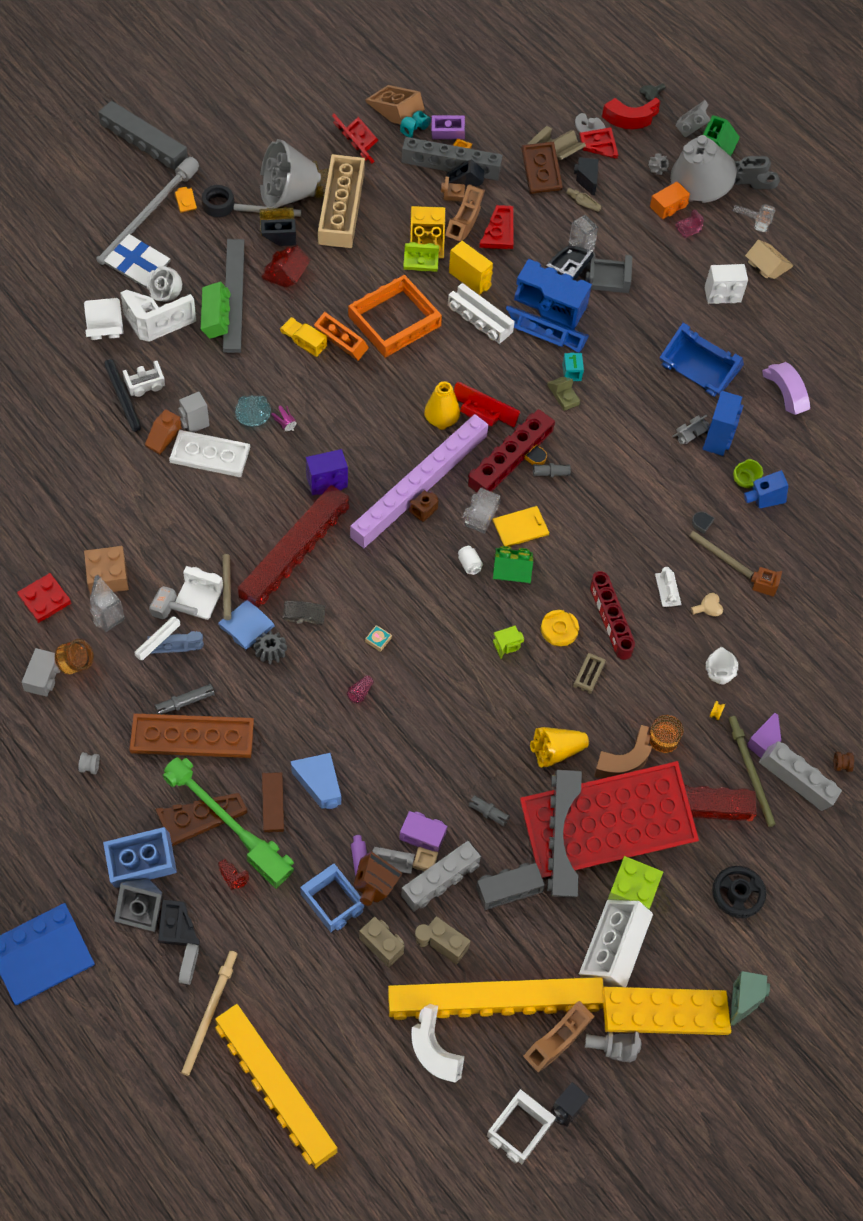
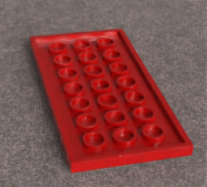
[520,761,699,878]

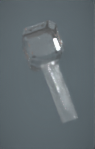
[733,204,775,232]

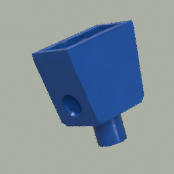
[744,470,788,508]

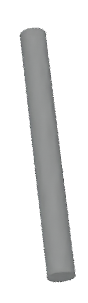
[234,203,301,217]

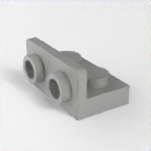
[675,100,710,137]

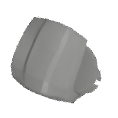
[585,1031,642,1062]

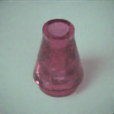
[347,675,374,703]

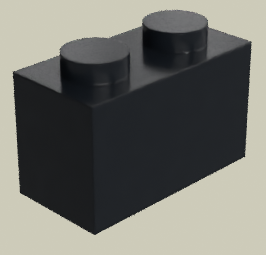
[551,1082,589,1127]

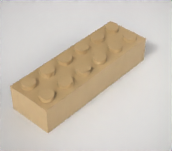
[318,154,365,248]

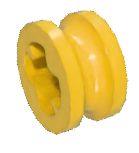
[709,701,725,720]

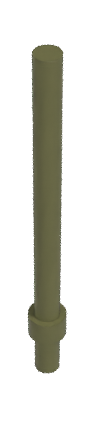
[729,716,775,827]

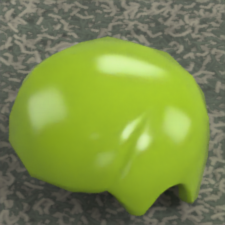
[733,459,764,488]

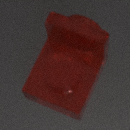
[218,859,249,890]

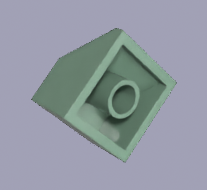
[730,971,770,1026]

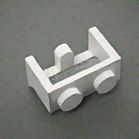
[123,361,165,397]

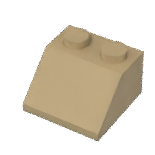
[745,239,793,279]

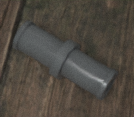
[532,463,571,478]
[469,795,510,827]

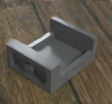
[585,252,632,293]

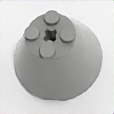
[670,135,737,203]
[260,139,321,209]

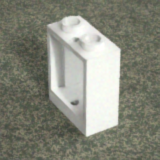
[487,1089,556,1164]

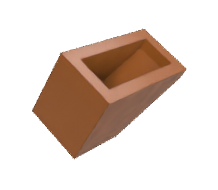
[145,409,182,455]

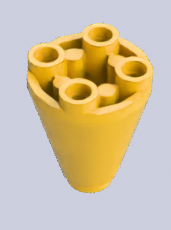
[424,381,460,430]
[530,727,589,768]

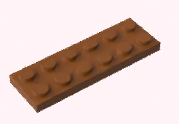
[130,714,254,758]

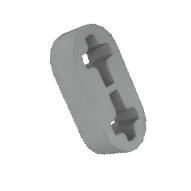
[179,943,199,985]

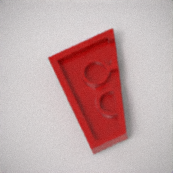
[479,205,513,249]

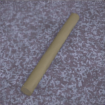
[689,531,754,579]
[222,554,231,620]

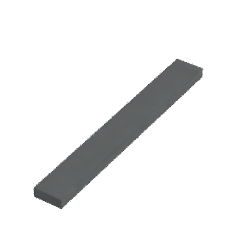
[223,239,245,353]

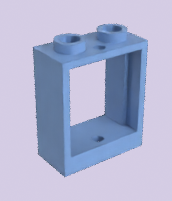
[300,864,364,933]

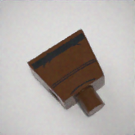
[354,851,402,906]

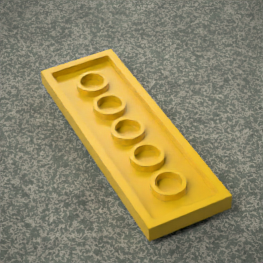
[602,987,731,1035]

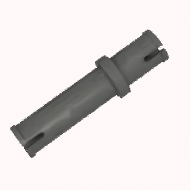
[154,683,215,715]

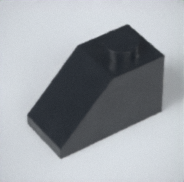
[574,157,599,195]
[446,159,484,189]
[261,219,296,246]

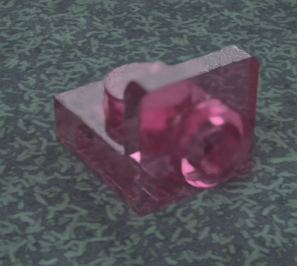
[675,209,704,238]

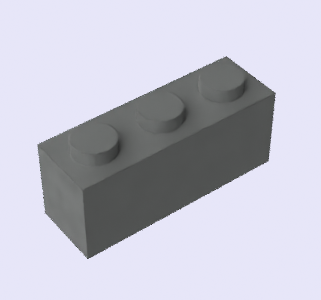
[476,863,545,910]

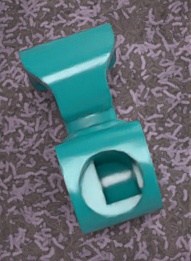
[400,111,431,138]

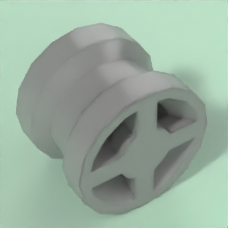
[79,752,100,774]

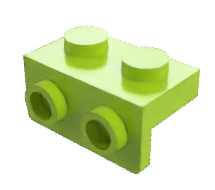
[403,242,439,272]

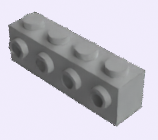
[759,741,842,811]
[401,841,481,912]

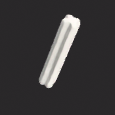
[135,617,180,660]

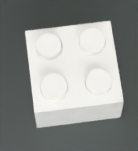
[705,264,748,304]

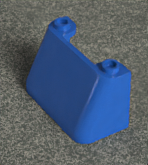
[660,323,744,397]

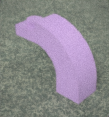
[762,362,810,415]

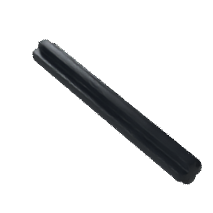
[104,359,141,432]

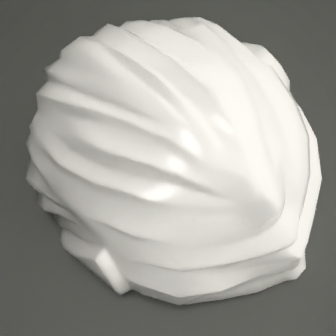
[706,647,738,684]

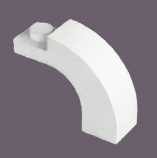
[412,1004,464,1082]

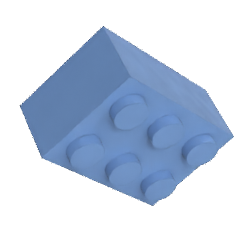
[103,827,177,888]

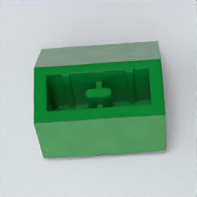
[703,115,740,156]
[493,546,533,583]

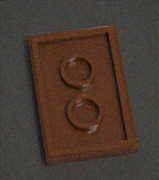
[521,141,563,194]

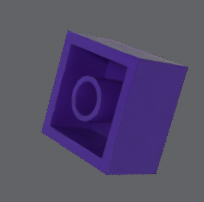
[306,449,348,495]

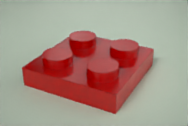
[17,573,72,623]

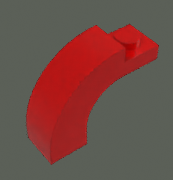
[602,98,660,129]

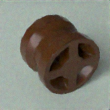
[833,752,854,772]

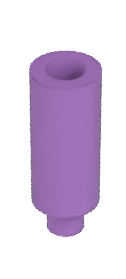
[351,835,367,876]

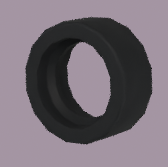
[202,185,234,217]

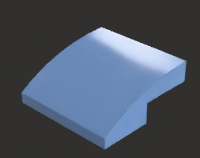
[218,600,275,649]

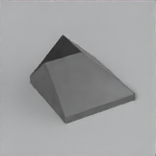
[114,879,162,932]

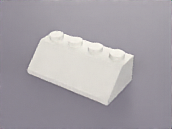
[579,900,653,987]

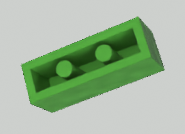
[201,281,231,339]

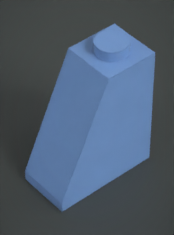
[291,753,341,809]

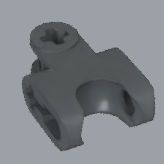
[734,156,780,189]

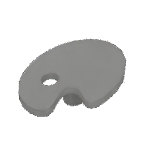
[575,113,606,133]

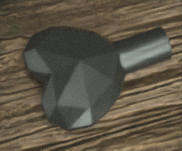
[639,83,666,101]

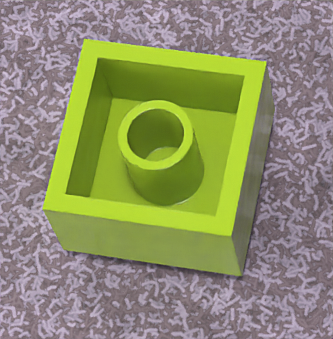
[608,856,663,909]

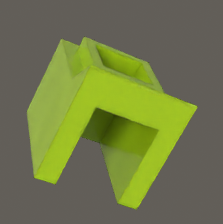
[493,625,524,659]

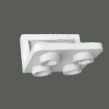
[84,298,124,340]
[175,566,223,619]

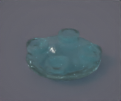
[235,396,271,427]

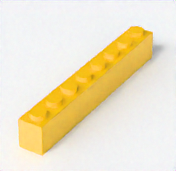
[215,1004,337,1169]

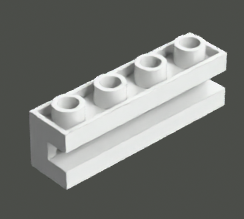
[448,283,515,344]

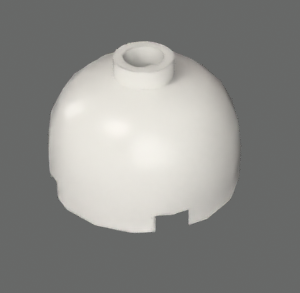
[146,266,182,302]

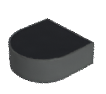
[692,512,715,534]

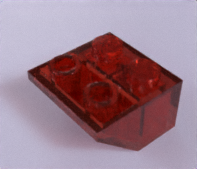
[261,245,311,288]

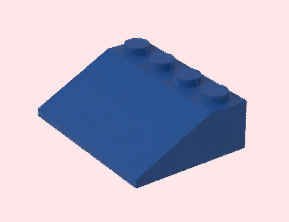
[0,903,95,1006]

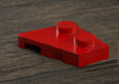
[579,127,618,159]

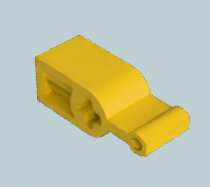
[280,317,327,357]

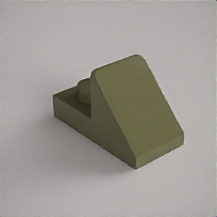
[547,377,580,411]

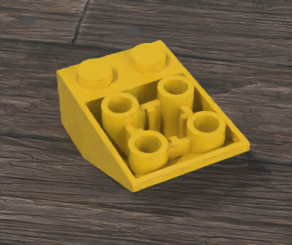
[410,206,445,259]

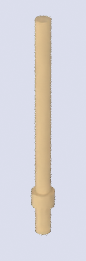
[181,951,237,1076]

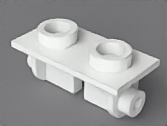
[655,567,681,607]

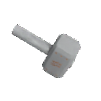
[149,586,198,619]

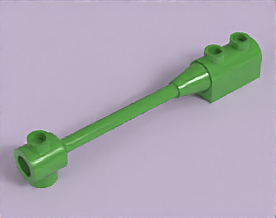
[162,757,294,889]

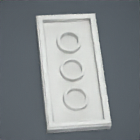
[169,430,250,477]

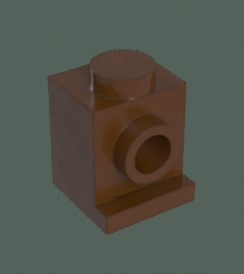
[409,490,438,522]

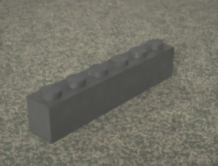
[98,101,188,170]

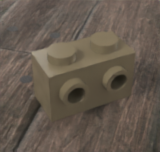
[359,917,404,968]

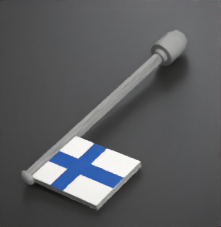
[96,157,199,288]

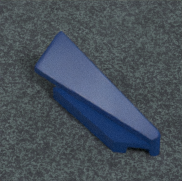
[506,306,589,353]

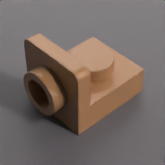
[441,177,465,202]

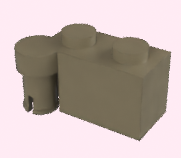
[415,916,471,965]

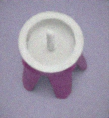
[271,406,297,431]

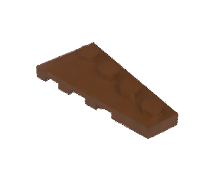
[155,793,248,846]

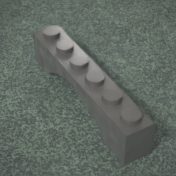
[547,770,582,898]

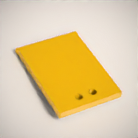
[492,506,549,547]

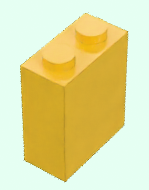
[449,241,493,295]

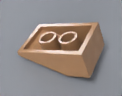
[365,85,425,125]

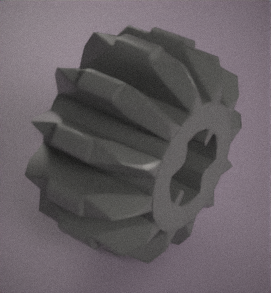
[254,630,287,664]

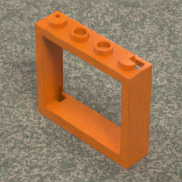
[348,275,442,358]

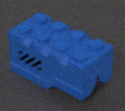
[514,259,592,330]

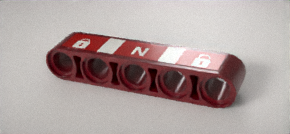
[590,571,635,660]

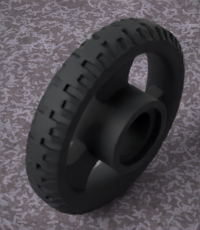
[712,866,766,918]

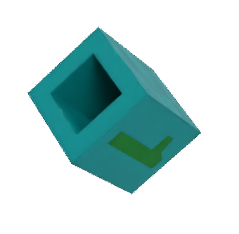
[563,353,584,381]

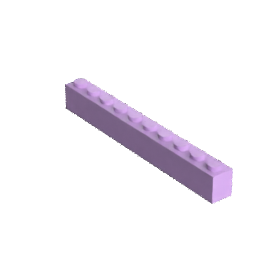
[350,414,488,548]

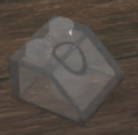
[90,575,125,632]

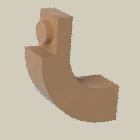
[445,184,485,241]
[594,725,652,779]
[523,1001,595,1073]

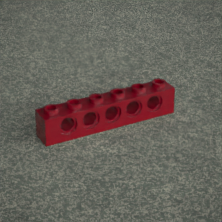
[468,409,555,498]

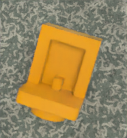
[174,187,197,213]

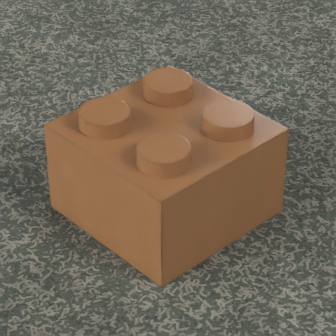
[84,546,129,595]

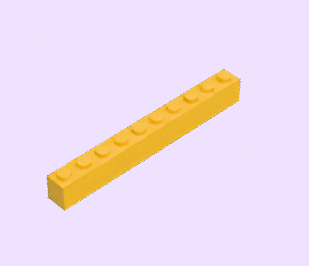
[388,977,603,1020]

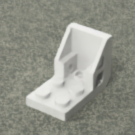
[120,290,196,341]

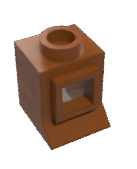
[751,567,783,597]

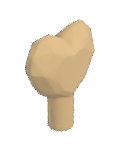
[691,593,723,616]

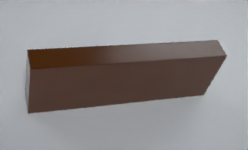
[262,772,284,833]

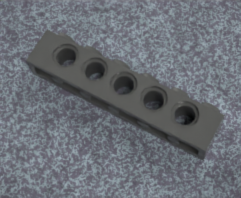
[402,137,503,181]

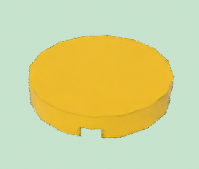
[541,610,579,646]

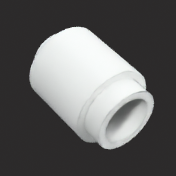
[458,546,483,575]

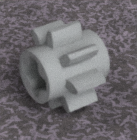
[648,154,669,175]

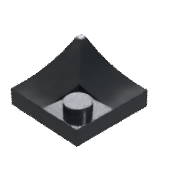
[546,246,594,280]

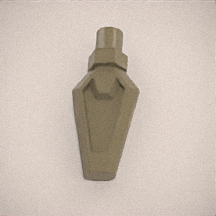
[566,187,602,212]

